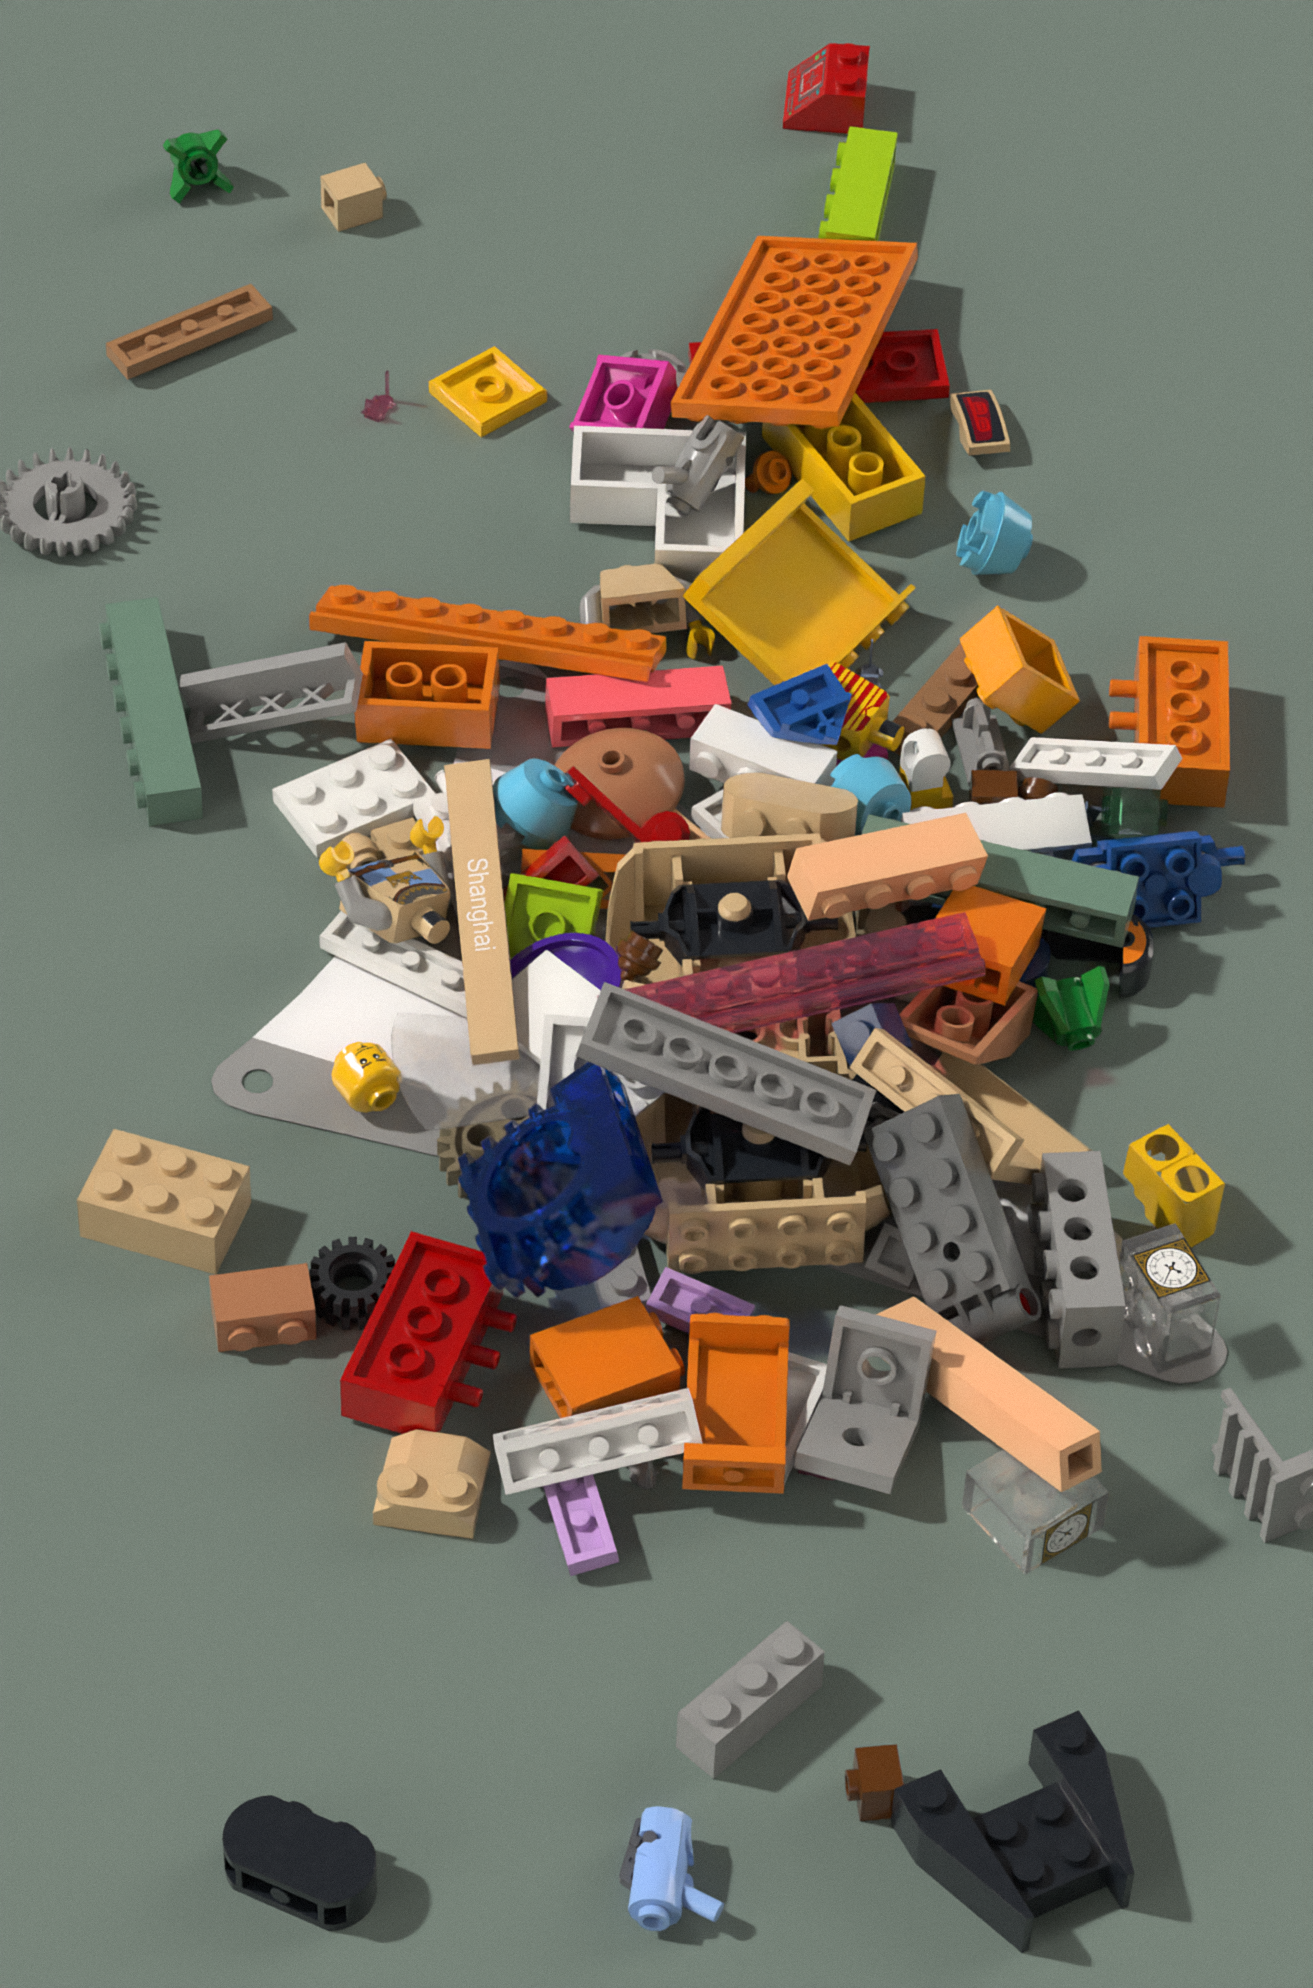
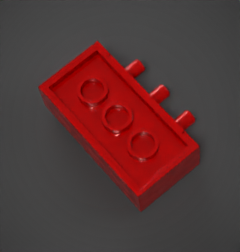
[340,1231,517,1434]

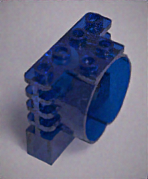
[458,1062,663,1298]

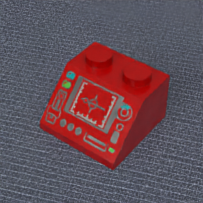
[783,43,870,134]

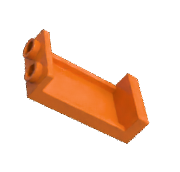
[682,1313,790,1494]

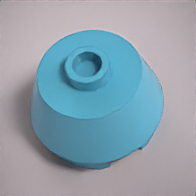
[956,491,1033,575]
[830,754,911,836]
[493,759,578,850]

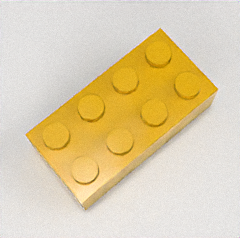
[762,393,926,542]

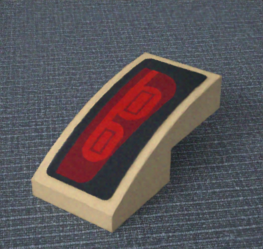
[950,390,1010,456]

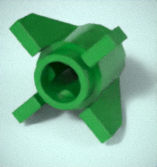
[163,129,234,203]
[1032,966,1110,1051]

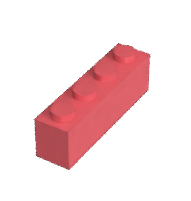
[545,666,731,748]

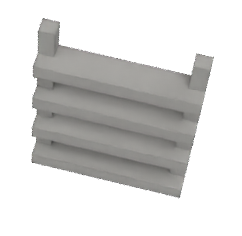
[1211,1387,1313,1543]

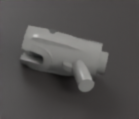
[652,415,744,515]

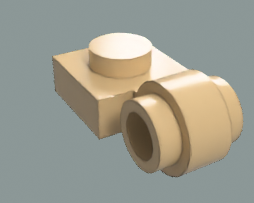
[341,817,424,870]

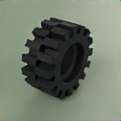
[309,1237,395,1330]

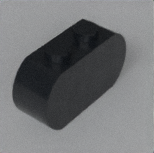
[222,1795,377,1931]

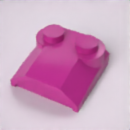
[569,354,678,432]

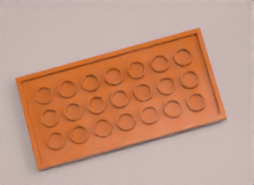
[670,236,918,429]

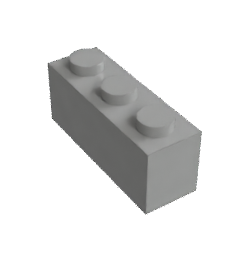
[676,1621,825,1779]

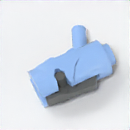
[619,1806,724,1931]

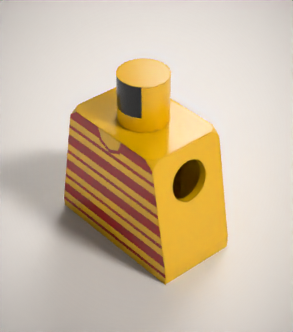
[821,660,904,760]

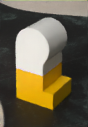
[899,729,954,811]

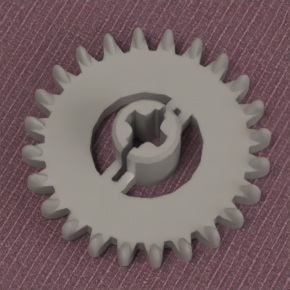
[0,447,137,557]

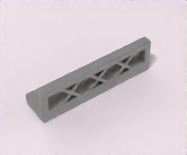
[178,642,363,744]

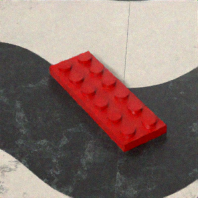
[688,329,950,403]

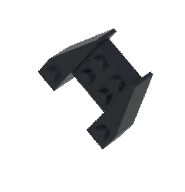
[891,1710,1134,1953]

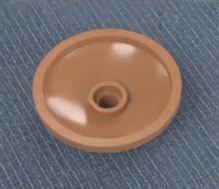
[555,728,685,840]

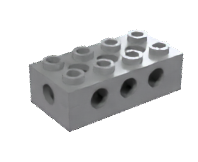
[1028,1151,1126,1369]

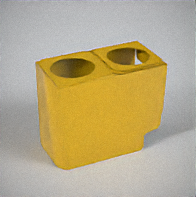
[1123,1124,1225,1248]

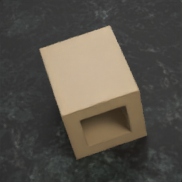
[320,163,387,232]

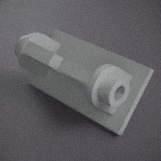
[952,698,1011,787]

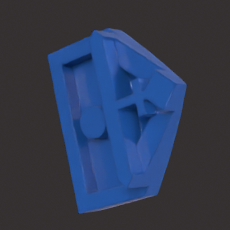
[748,664,852,745]

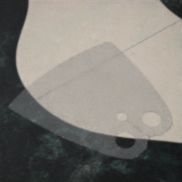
[391,1013,540,1130]

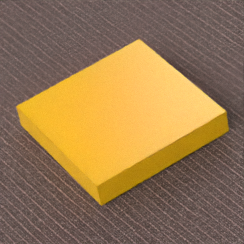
[429,346,547,438]

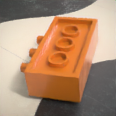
[1109,636,1230,808]

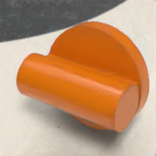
[745,451,792,494]

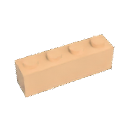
[787,813,988,921]

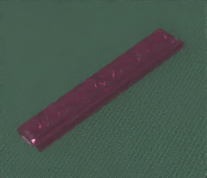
[597,912,985,1033]

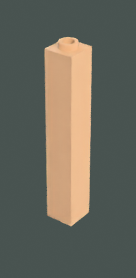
[876,1296,1102,1492]

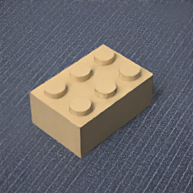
[77,1129,251,1275]

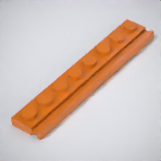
[309,585,666,682]

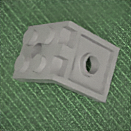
[793,1305,937,1494]

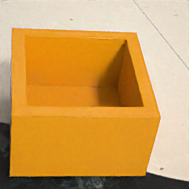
[960,605,1080,734]

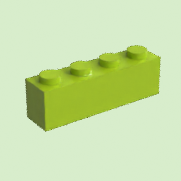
[818,126,898,241]

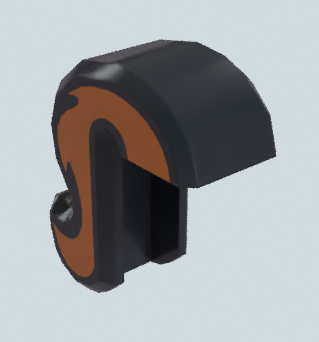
[1047,914,1155,998]

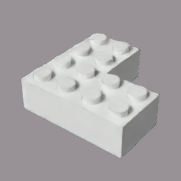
[570,426,746,584]

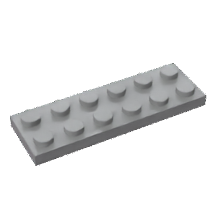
[575,982,876,1165]

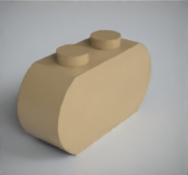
[721,773,858,842]

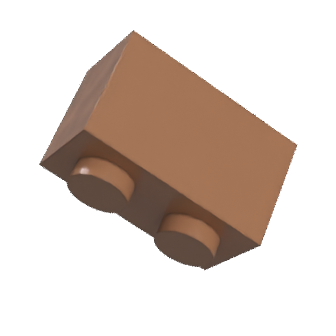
[209,1263,316,1352]

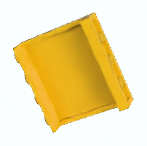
[682,478,916,685]

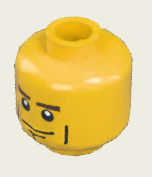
[331,1042,402,1113]

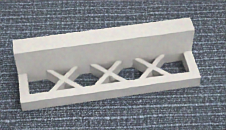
[493,1388,703,1495]

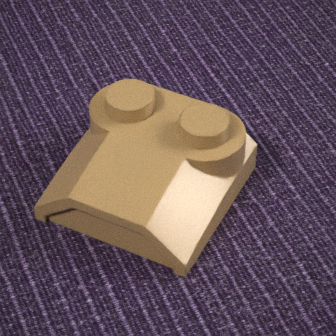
[373,1429,491,1539]

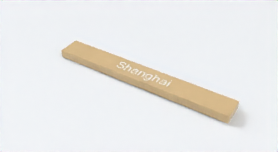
[444,759,520,1065]

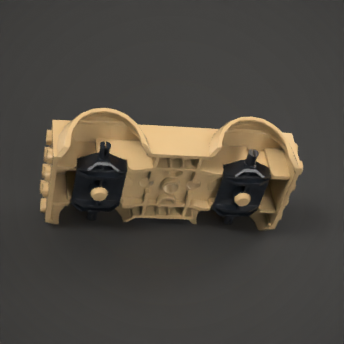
[604,833,892,1274]

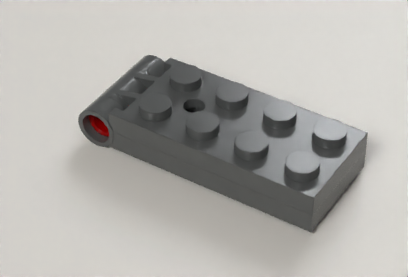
[863,1094,1041,1345]

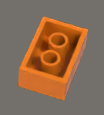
[354,641,500,749]

